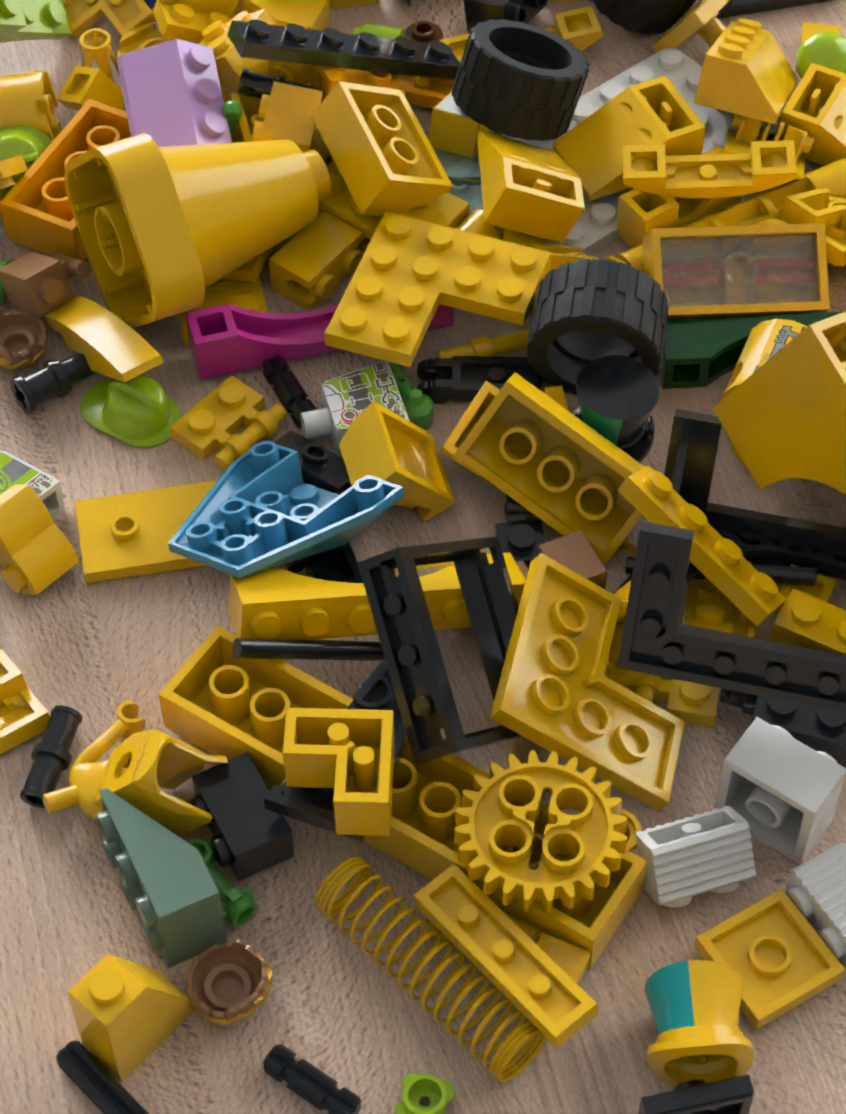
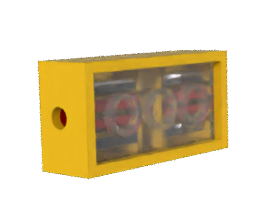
[642,223,830,320]

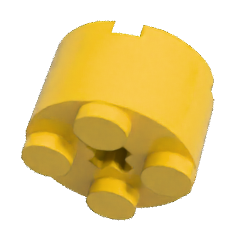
[0,70,62,141]

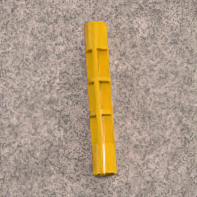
[616,158,846,272]

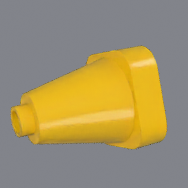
[64,133,331,328]

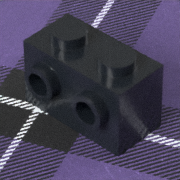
[188,752,294,882]

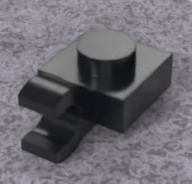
[495,494,545,569]

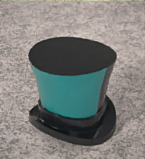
[572,355,660,463]

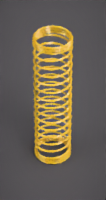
[314,856,546,1083]

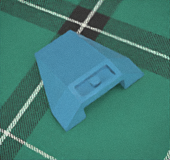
[168,440,404,578]

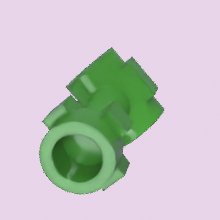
[186,838,258,927]

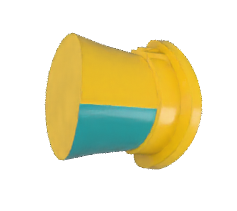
[645,960,754,1089]

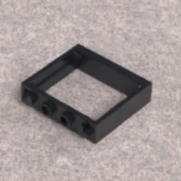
[358,536,521,764]

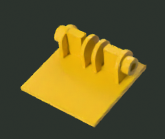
[723,114,814,182]

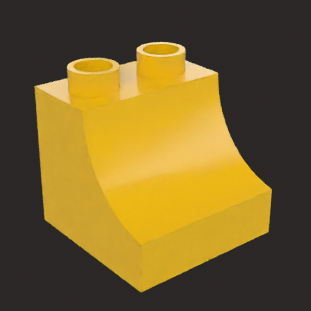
[712,311,846,495]

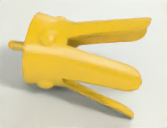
[79,28,119,81]

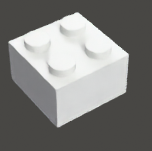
[715,717,846,865]

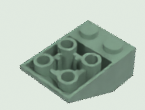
[96,788,227,968]

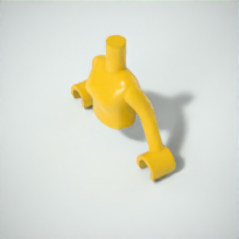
[43,701,192,837]

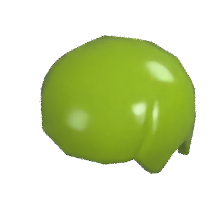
[794,32,846,79]

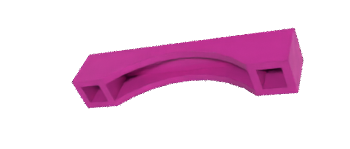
[186,303,454,380]

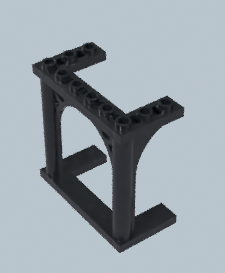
[617,409,846,713]

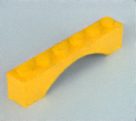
[227,552,526,640]

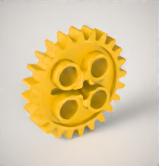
[454,750,627,913]

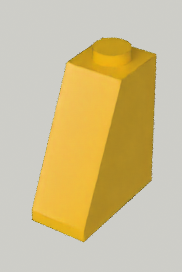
[67,953,196,1083]

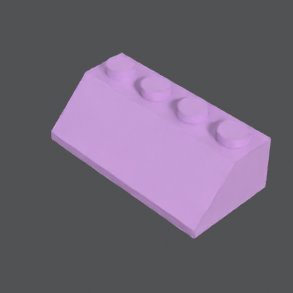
[117,39,232,147]

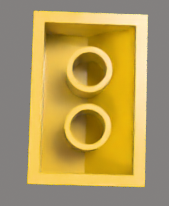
[311,81,453,216]

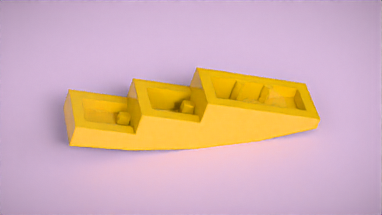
[41,294,164,382]

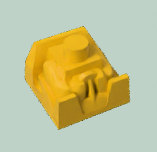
[339,401,456,522]

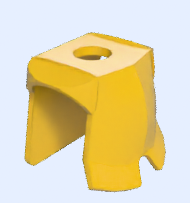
[94,729,228,837]

